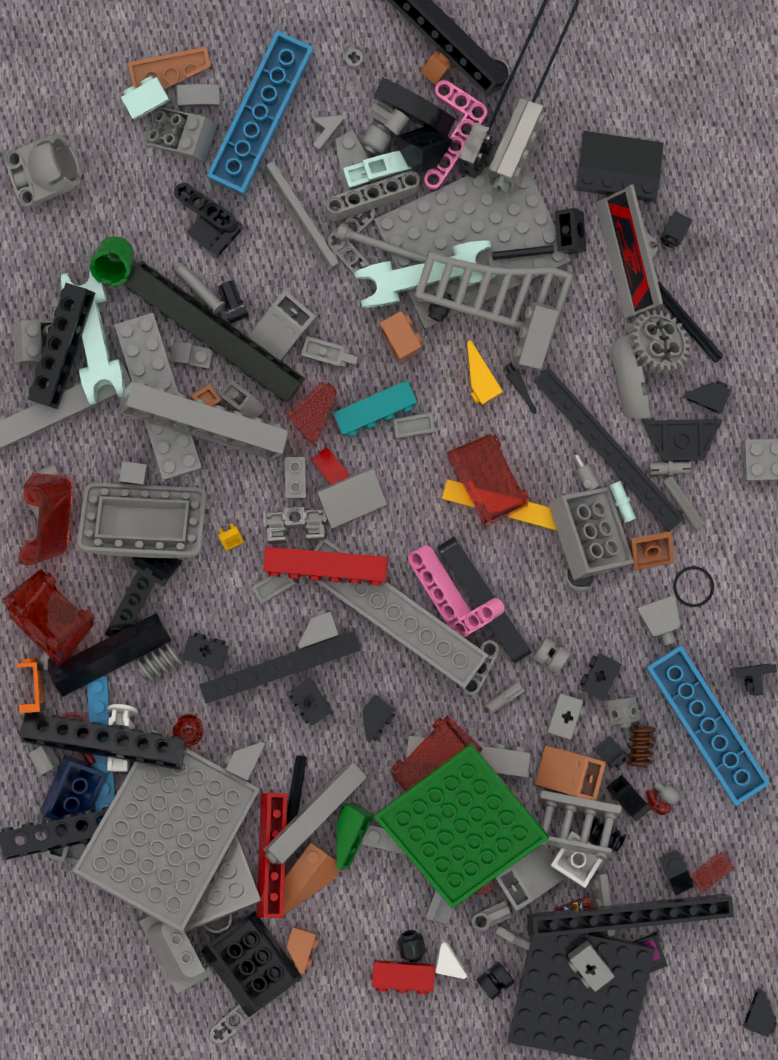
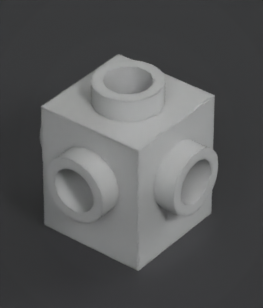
[607,696,639,728]

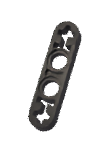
[174,183,238,233]

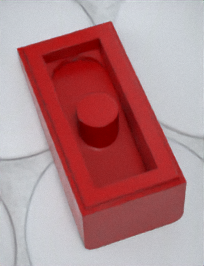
[311,447,350,484]

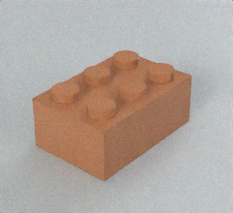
[380,311,423,365]

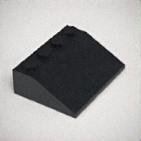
[575,131,663,202]
[201,911,302,1017]

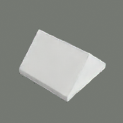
[550,831,602,888]
[435,937,468,979]

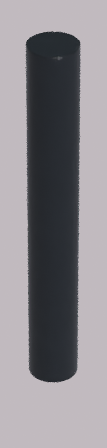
[493,245,554,260]

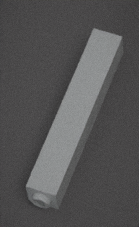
[263,762,367,864]

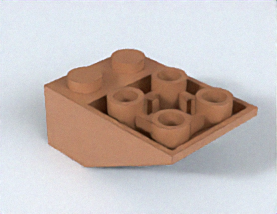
[535,745,606,801]

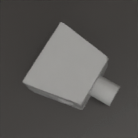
[636,595,680,646]

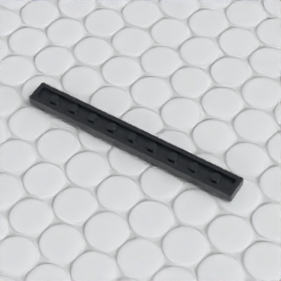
[534,368,685,532]

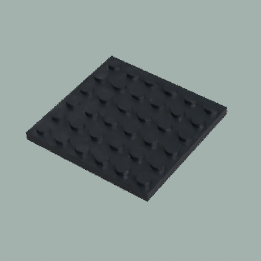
[508,933,655,1060]

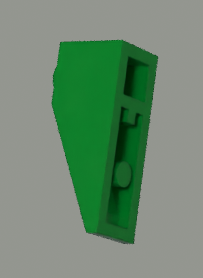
[337,803,374,870]

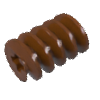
[626,725,656,768]

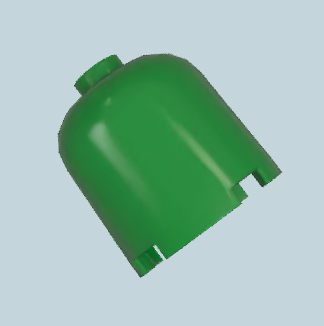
[90,236,134,287]

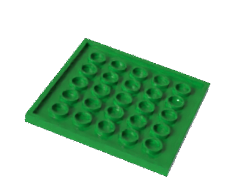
[374,743,549,908]

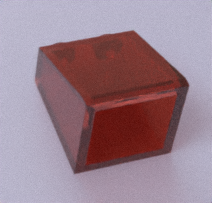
[286,381,337,446]

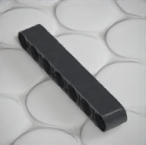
[437,536,532,664]

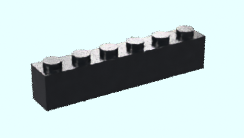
[48,613,172,697]

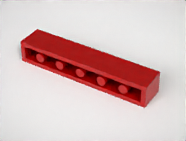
[263,547,389,586]
[256,793,287,918]

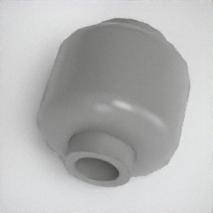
[362,124,392,155]

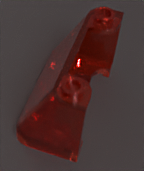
[447,434,530,528]
[18,472,72,565]
[3,569,95,666]
[391,715,483,791]

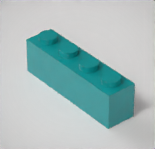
[333,380,417,438]

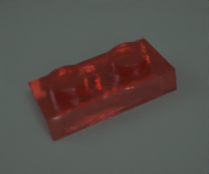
[690,851,734,893]

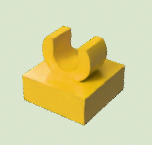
[218,523,245,551]

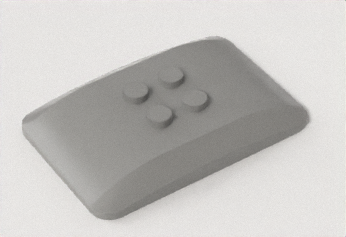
[77,483,206,558]

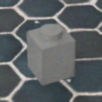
[117,461,148,485]

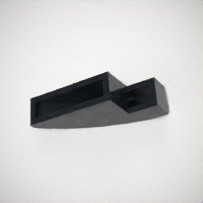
[374,77,455,137]

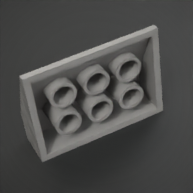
[548,487,634,580]

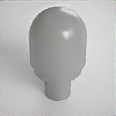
[653,781,680,805]

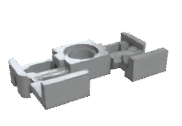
[263,507,327,544]

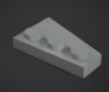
[335,129,380,192]

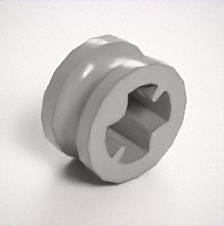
[345,49,363,68]

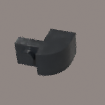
[606,774,652,822]

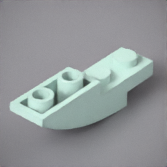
[343,151,416,189]

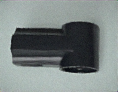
[218,280,249,324]

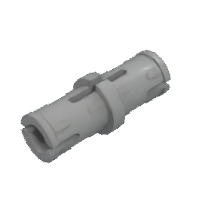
[649,461,691,476]

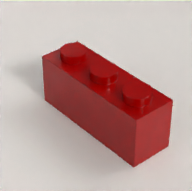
[372,960,435,994]

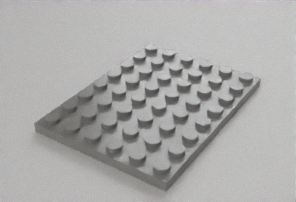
[374,166,571,329]
[72,730,260,933]

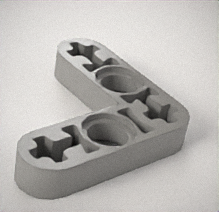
[327,209,375,281]

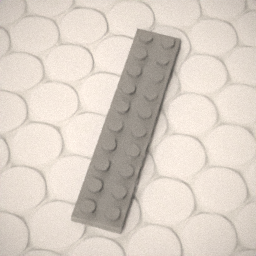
[313,538,489,688]

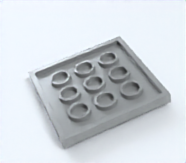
[184,833,261,932]

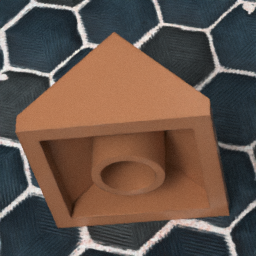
[628,531,674,570]

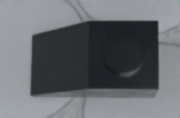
[683,381,731,414]
[658,850,694,895]
[743,987,777,1038]

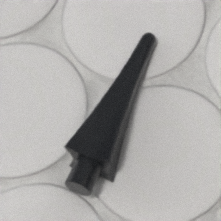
[505,363,537,414]

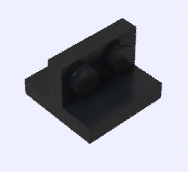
[730,664,777,696]

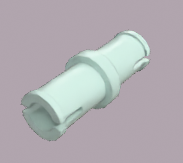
[609,481,636,523]

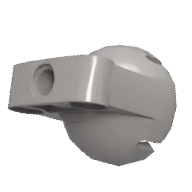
[5,134,82,207]

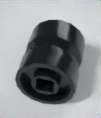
[476,961,515,1000]

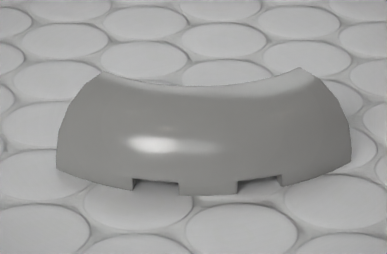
[611,334,651,419]

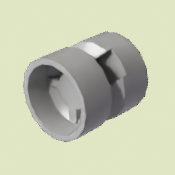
[533,637,571,674]

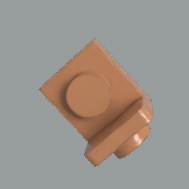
[189,384,221,407]

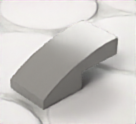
[176,84,220,107]

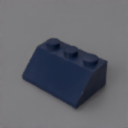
[40,754,106,830]

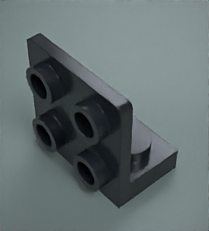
[187,208,244,259]

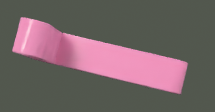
[424,80,487,191]
[408,545,504,637]

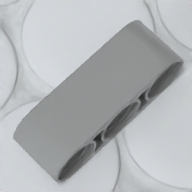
[462,640,499,695]

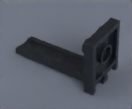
[105,557,182,637]

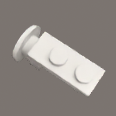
[107,704,137,772]

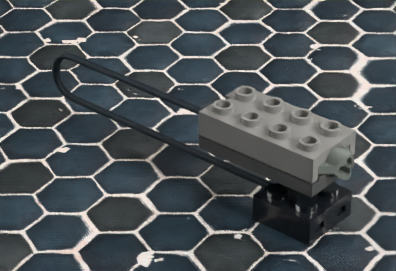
[459,0,579,194]

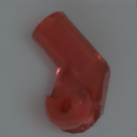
[646,789,671,815]

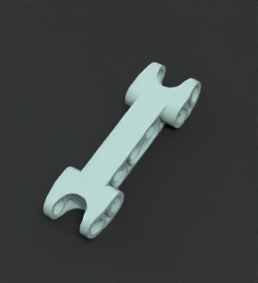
[354,241,498,308]
[61,271,125,405]

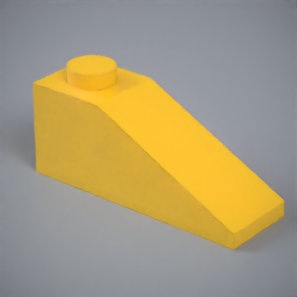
[467,340,503,406]

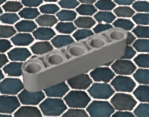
[325,171,420,221]

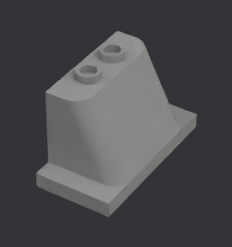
[139,916,213,994]

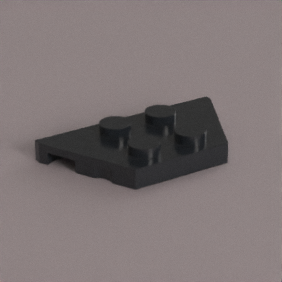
[643,419,722,461]

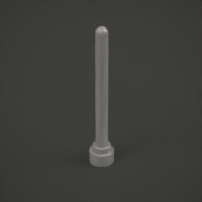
[336,223,427,263]

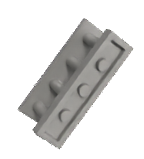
[539,790,624,860]

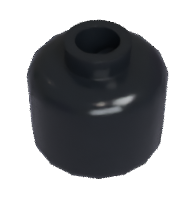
[397,930,426,962]

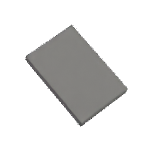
[316,467,387,529]

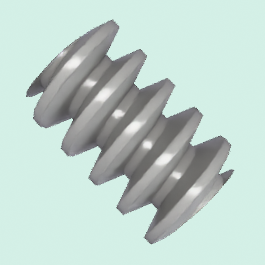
[137,643,183,684]

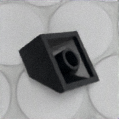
[395,127,452,173]

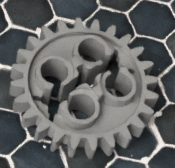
[628,310,691,374]

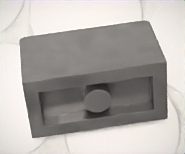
[425,889,455,925]

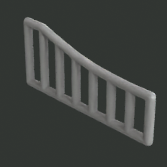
[415,252,573,337]

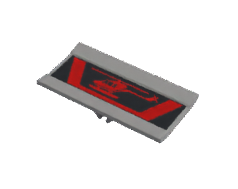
[596,184,663,319]

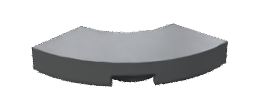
[496,926,531,950]

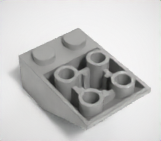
[144,107,217,163]
[248,290,317,360]
[13,320,81,364]
[495,846,567,911]

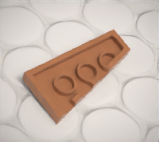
[127,46,211,89]

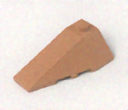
[279,841,340,919]

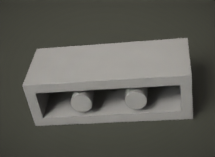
[513,301,559,369]

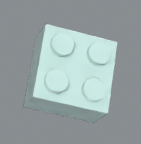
[121,76,171,120]

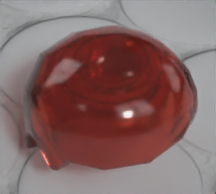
[173,713,204,747]

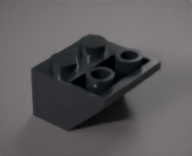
[362,694,395,743]

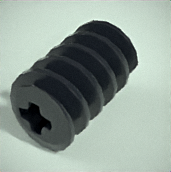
[581,817,626,853]

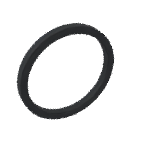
[673,566,714,607]

